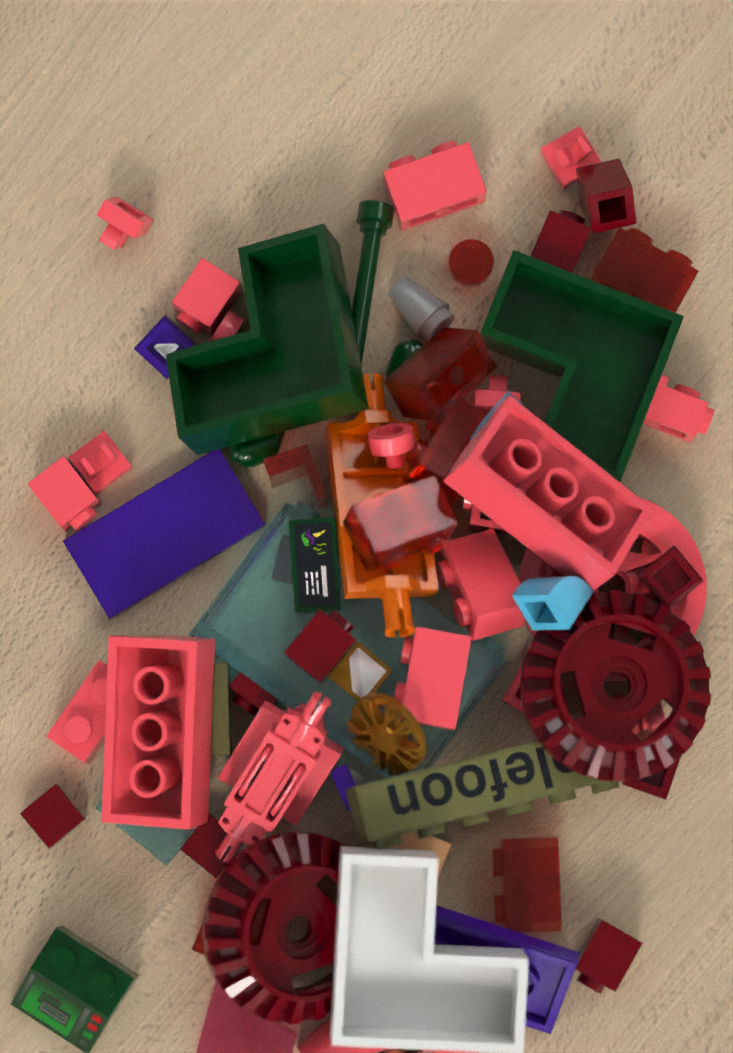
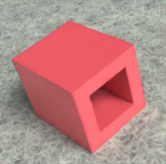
[172,258,242,335]
[27,456,101,532]

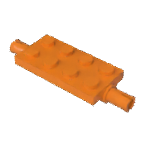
[325,373,438,638]

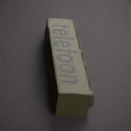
[345,741,619,849]

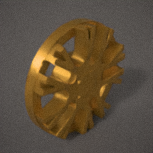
[347,693,427,776]

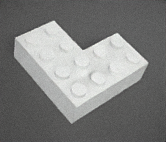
[330,846,529,1053]

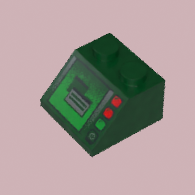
[11,926,139,1053]

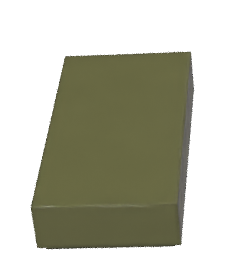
[211,662,232,756]

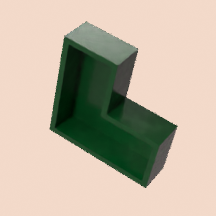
[166,224,369,455]
[477,250,684,482]

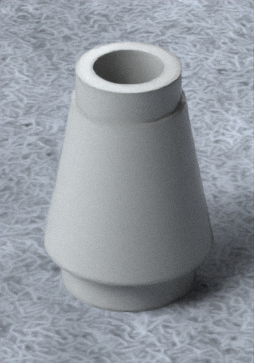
[388,276,454,342]

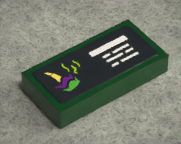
[289,517,341,614]

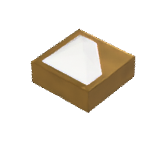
[328,641,393,701]

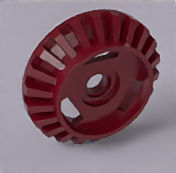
[520,590,711,782]
[202,831,347,1024]

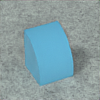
[512,576,594,630]

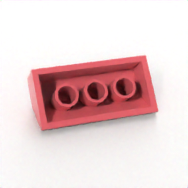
[443,395,654,591]
[101,635,215,830]

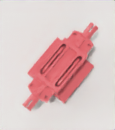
[215,692,344,863]

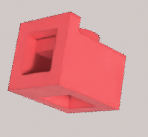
[643,375,715,443]

